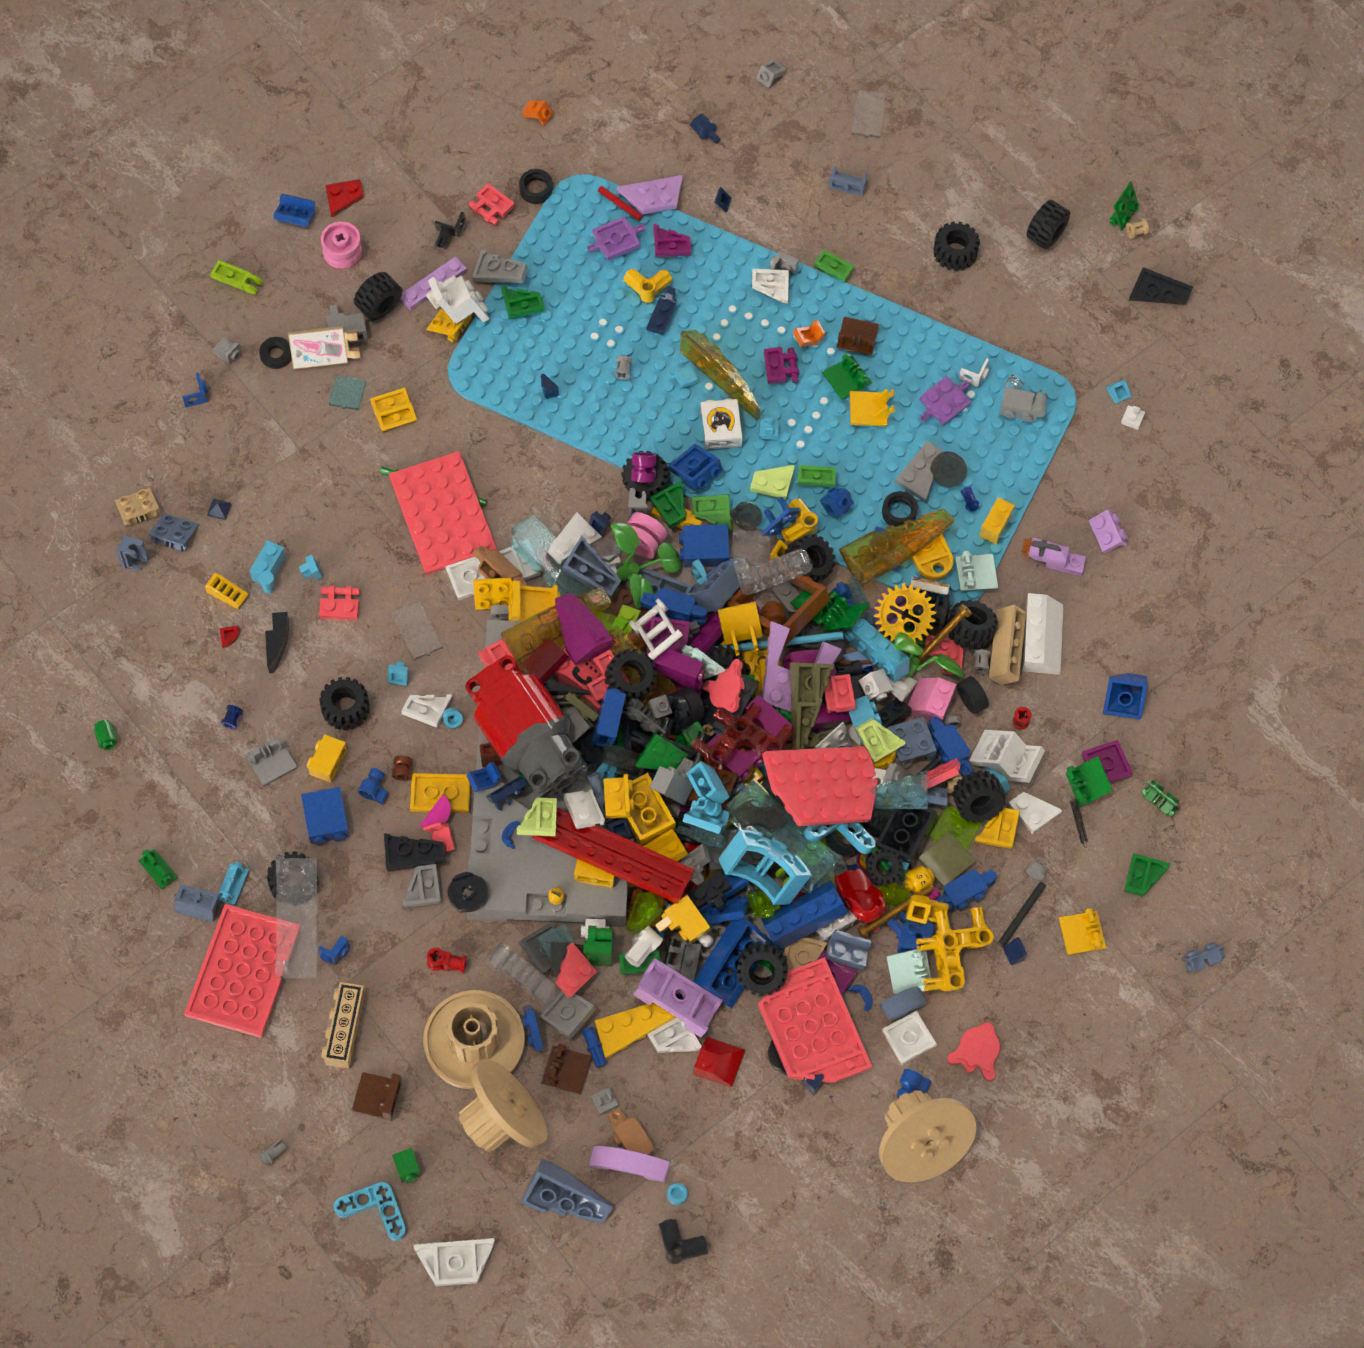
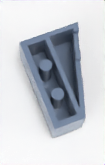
[561,535,621,600]
[684,559,747,612]

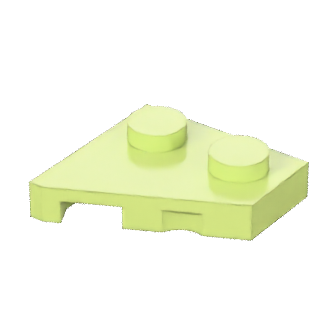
[750,465,795,500]
[517,798,557,836]

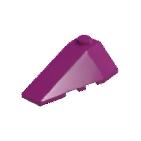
[554,593,613,665]

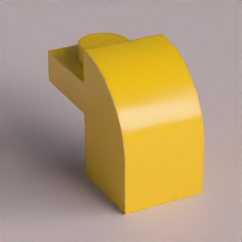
[906,895,949,924]

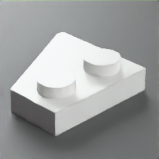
[752,269,789,304]
[879,669,918,702]
[1008,792,1062,835]
[648,1018,702,1053]

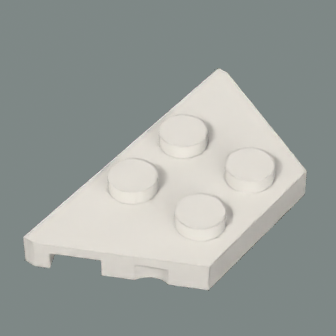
[414,1238,495,1286]

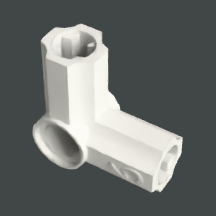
[625,925,663,967]

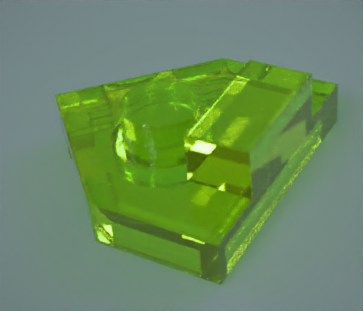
[626,892,663,932]

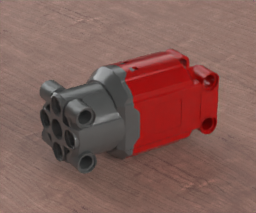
[465,655,589,798]

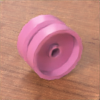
[321,221,362,269]
[627,512,668,559]

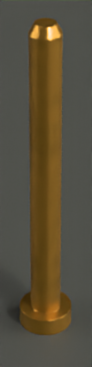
[917,604,972,664]
[857,885,934,939]

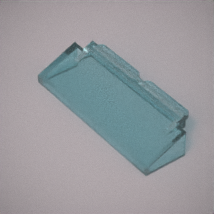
[510,515,605,611]

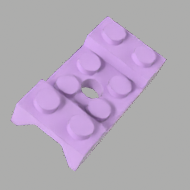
[633,958,723,1037]

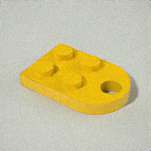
[902,522,953,580]

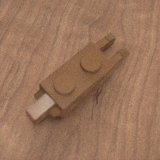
[473,545,528,586]
[608,1108,653,1156]

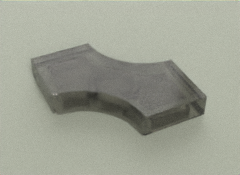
[731,801,788,833]

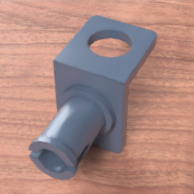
[587,772,606,819]

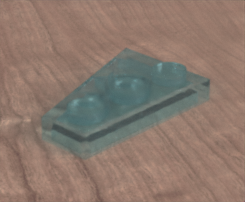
[869,771,928,809]

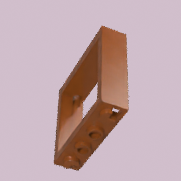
[726,558,830,646]

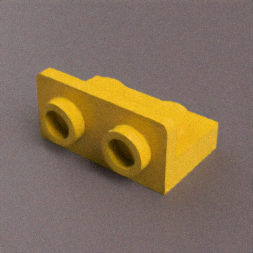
[604,774,634,819]
[644,829,688,861]

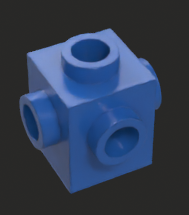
[820,487,854,517]

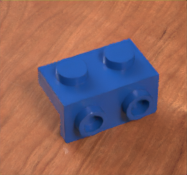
[274,193,315,227]

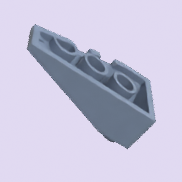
[521,1159,613,1223]

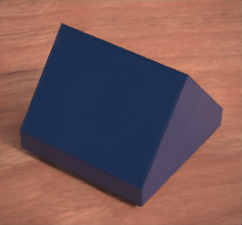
[802,1074,824,1096]

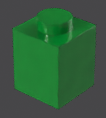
[392,1148,421,1183]

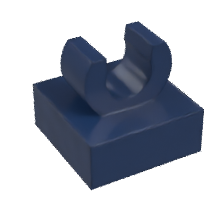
[588,511,611,537]

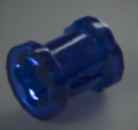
[220,705,243,730]

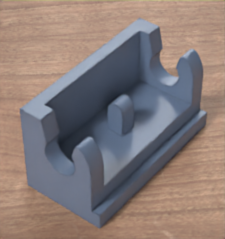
[829,166,868,197]
[117,535,149,571]
[174,884,219,922]

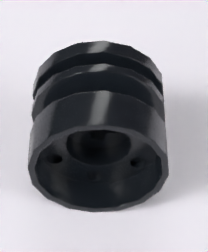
[910,589,951,633]

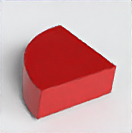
[220,625,240,648]

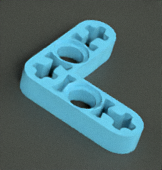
[804,823,876,854]
[334,1182,406,1241]

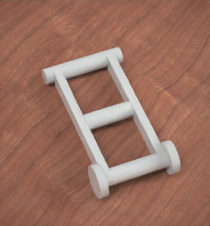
[629,598,683,660]

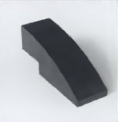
[265,612,289,673]

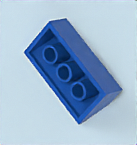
[761,880,848,950]
[693,919,772,1008]

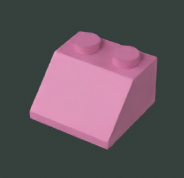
[908,677,957,722]

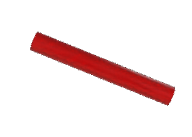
[598,186,643,221]

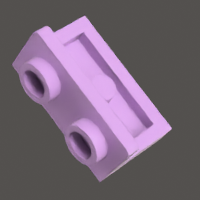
[1089,510,1128,553]

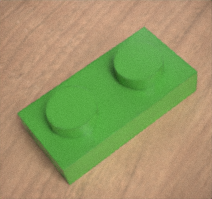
[814,250,854,283]
[798,465,836,487]

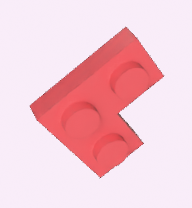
[925,635,964,676]
[586,650,630,702]

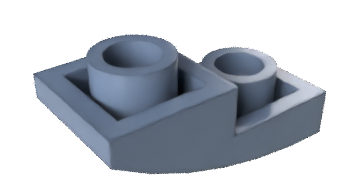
[880,986,927,1021]

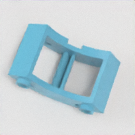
[718,830,811,905]

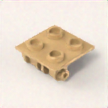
[115,488,160,526]

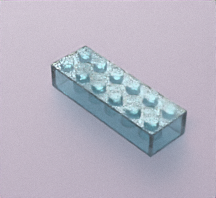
[725,780,840,894]

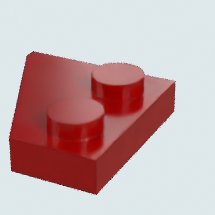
[325,179,364,217]

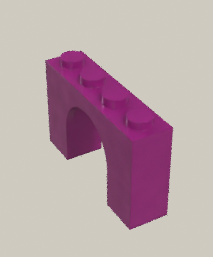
[649,648,705,713]
[782,649,851,730]
[705,695,793,784]

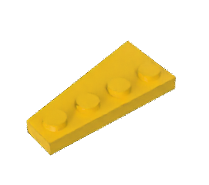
[595,1002,677,1060]

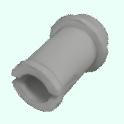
[259,1139,286,1165]

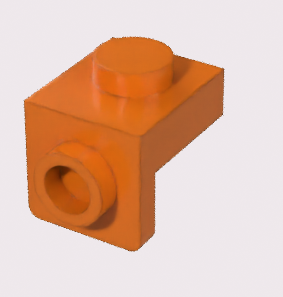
[521,100,553,125]
[793,320,825,347]

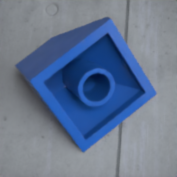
[1103,673,1148,719]

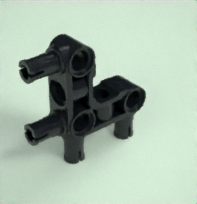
[614,716,711,781]

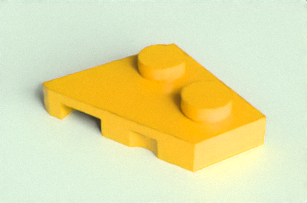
[975,808,1020,849]

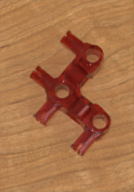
[690,703,795,770]

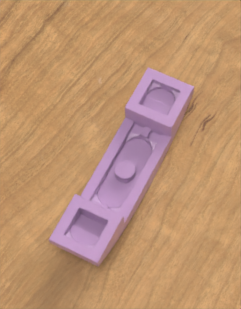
[588,1146,670,1183]

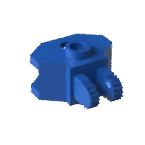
[888,912,934,953]

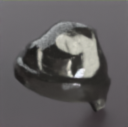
[729,501,762,530]

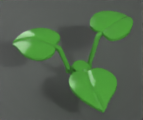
[610,523,681,609]
[894,624,964,680]

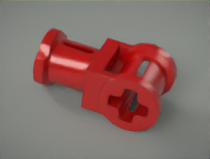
[427,948,467,974]

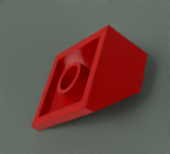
[694,1037,745,1087]

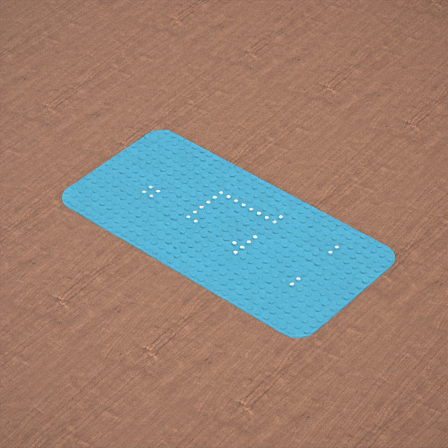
[448,174,1077,611]

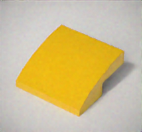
[370,388,417,432]

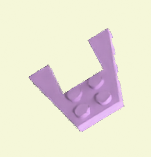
[762,621,842,712]

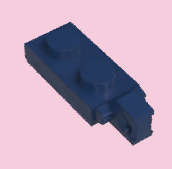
[647,287,677,336]

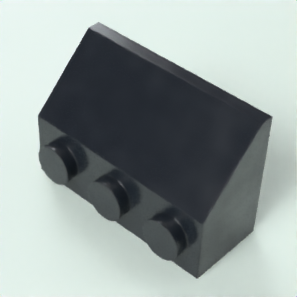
[701,667,758,736]
[875,796,937,870]

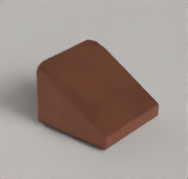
[479,743,501,767]

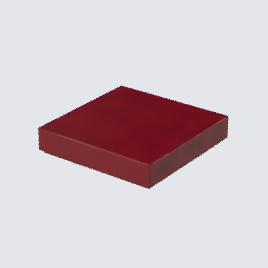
[521,638,569,683]

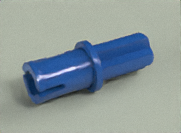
[582,1027,607,1068]

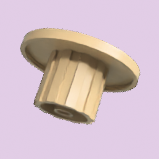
[423,990,525,1090]
[459,1059,548,1152]
[879,1091,976,1183]

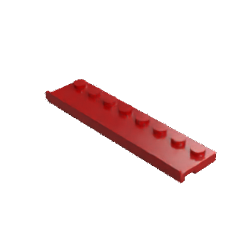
[532,807,695,904]

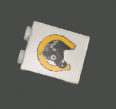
[700,398,742,450]

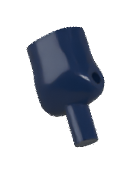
[690,113,721,144]

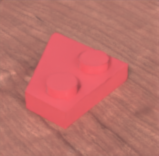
[555,942,597,998]

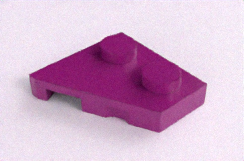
[653,224,691,257]

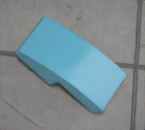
[691,559,707,585]

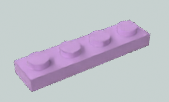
[400,256,467,311]

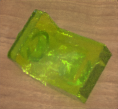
[877,883,909,906]
[747,889,780,918]

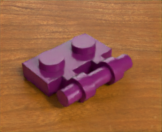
[763,347,800,384]

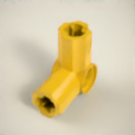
[623,269,673,303]
[782,498,818,544]

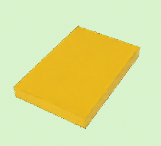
[410,773,471,813]

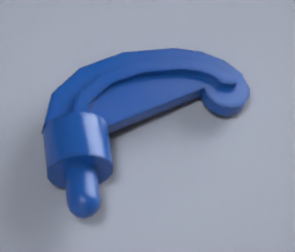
[502,821,521,849]
[847,984,873,1011]

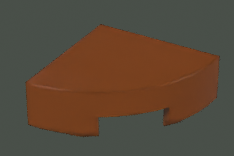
[627,632,647,651]

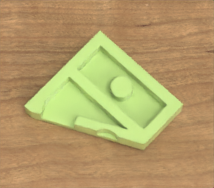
[855,718,906,762]

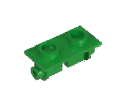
[138,849,178,889]

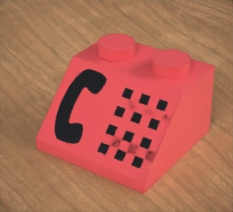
[553,647,601,690]

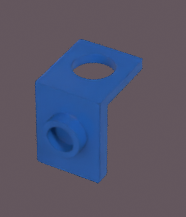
[182,373,208,407]

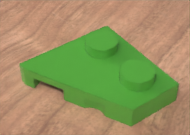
[692,494,733,530]

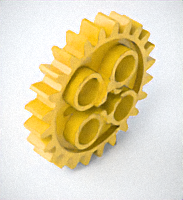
[874,583,936,642]

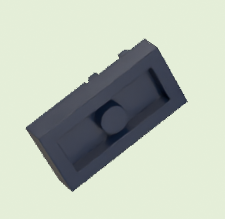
[486,776,528,811]

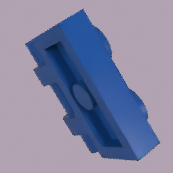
[705,896,750,924]

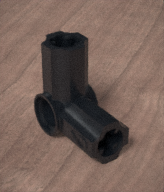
[659,1219,708,1264]

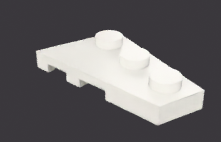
[548,512,602,565]

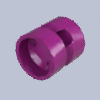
[631,452,656,482]

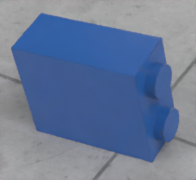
[679,524,729,568]
[591,688,626,749]
[301,787,350,845]

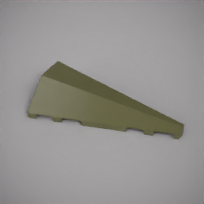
[790,663,834,750]

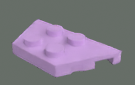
[616,175,682,215]

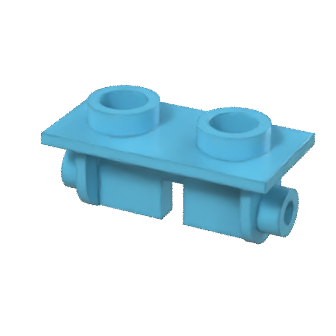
[218,862,249,905]

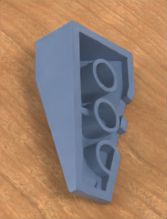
[624,568,695,594]

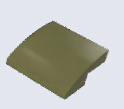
[919,831,975,887]

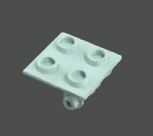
[956,551,998,591]
[681,645,725,680]
[886,949,931,994]

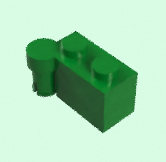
[583,925,612,966]

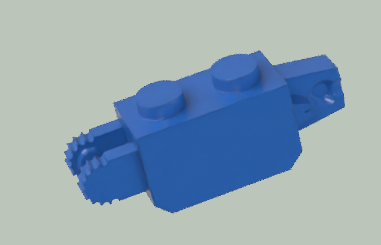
[640,588,707,626]
[928,717,973,778]
[935,870,997,912]

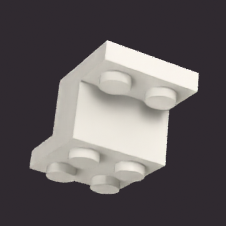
[428,276,489,324]
[969,730,1045,783]

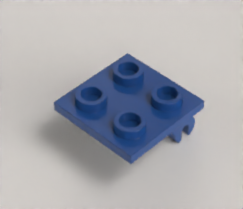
[760,497,801,536]

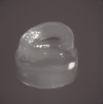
[1004,374,1023,390]

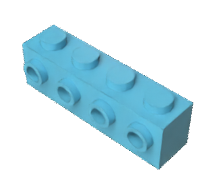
[844,616,910,683]

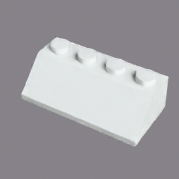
[1022,593,1063,675]

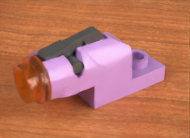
[1021,538,1086,576]

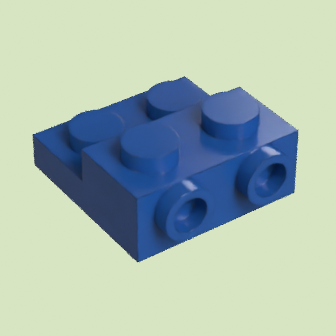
[668,444,723,491]

